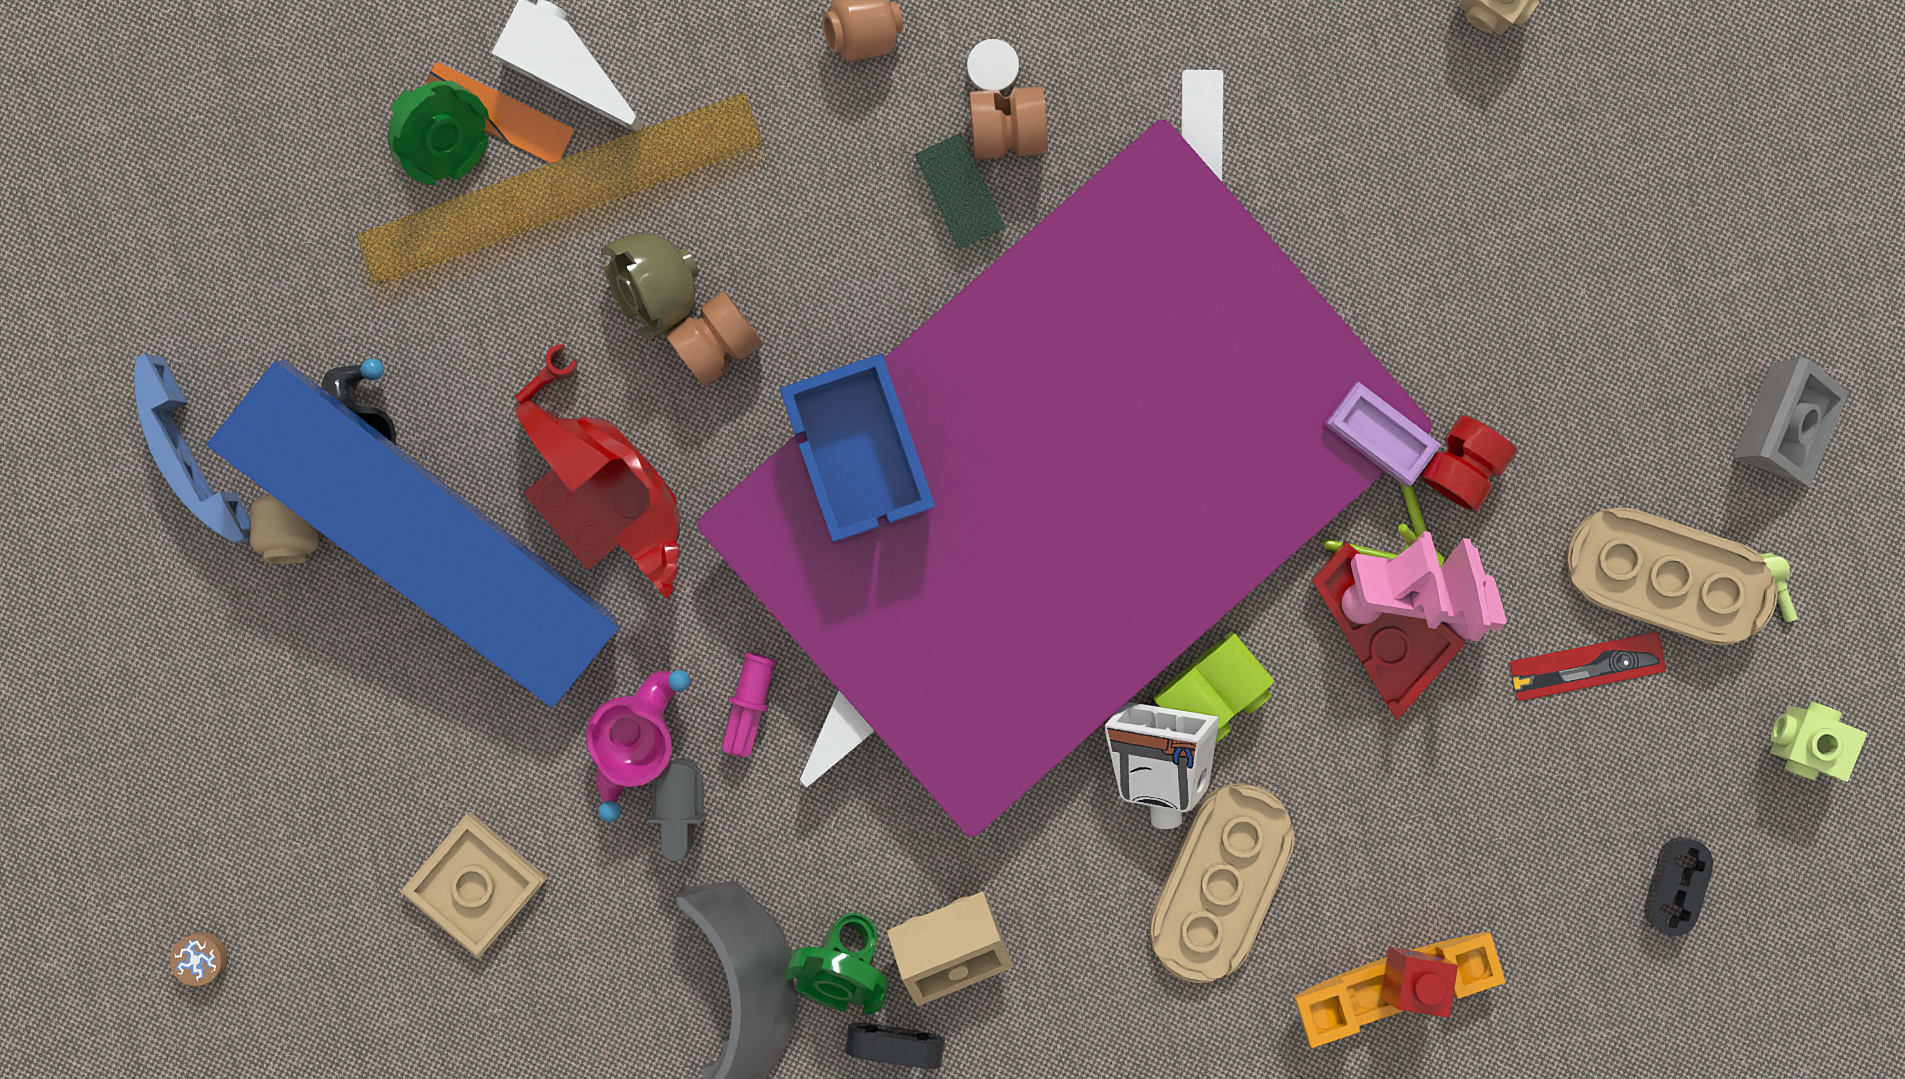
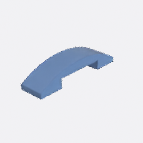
[134,353,250,543]

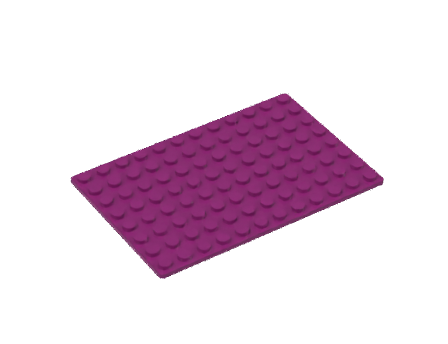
[697,119,1432,837]

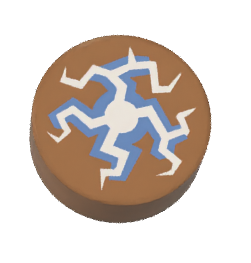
[170,932,227,987]

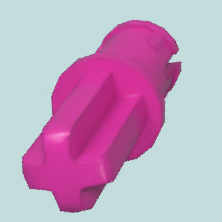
[721,652,777,757]

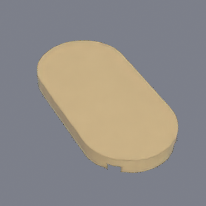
[1566,508,1777,645]
[1149,783,1295,983]

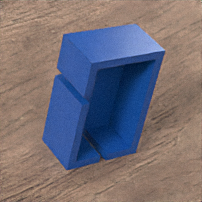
[779,353,935,544]

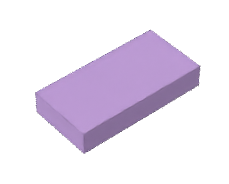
[1324,382,1441,487]

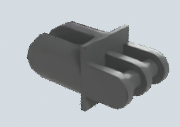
[648,758,706,861]

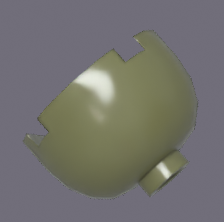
[601,232,698,341]

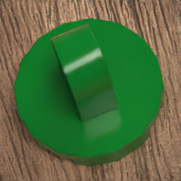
[387,81,489,185]
[784,913,889,1014]

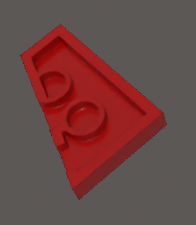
[1311,540,1466,721]

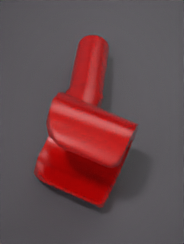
[515,344,578,404]

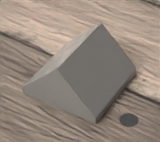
[1733,357,1849,488]

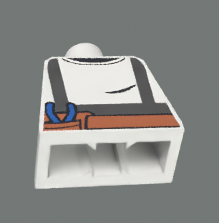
[1105,702,1218,829]

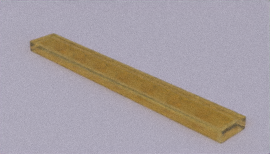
[356,92,764,285]

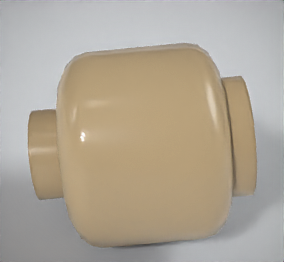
[249,493,320,564]

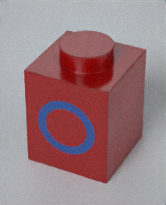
[1380,947,1458,1018]

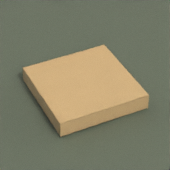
[400,812,548,959]

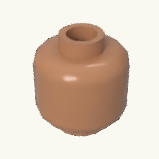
[822,0,903,63]

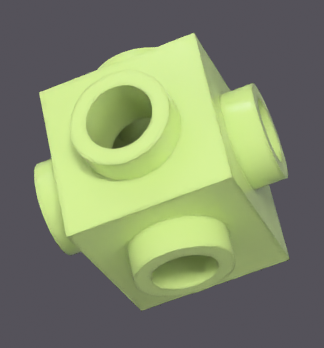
[1770,702,1867,782]

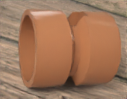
[969,86,1048,160]
[665,290,764,387]

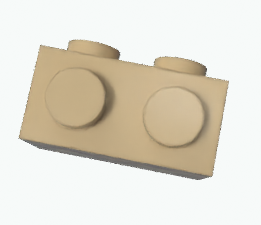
[887,891,1013,1007]

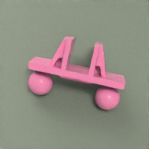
[1342,531,1507,642]

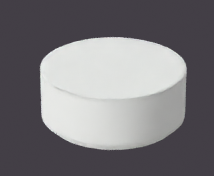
[967,39,1019,93]

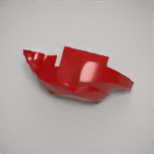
[514,400,681,599]

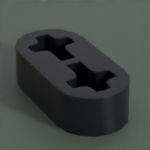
[1644,836,1713,936]
[844,1023,945,1069]

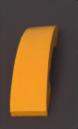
[1294,932,1506,1048]

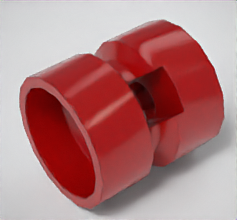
[1419,415,1518,512]

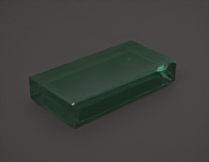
[914,133,1005,250]

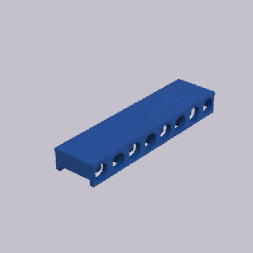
[206,359,619,708]

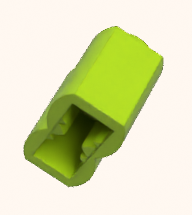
[1152,631,1275,744]

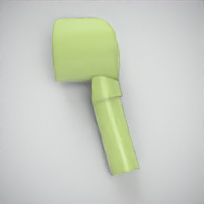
[1760,553,1798,622]

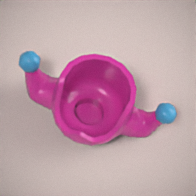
[585,669,691,823]

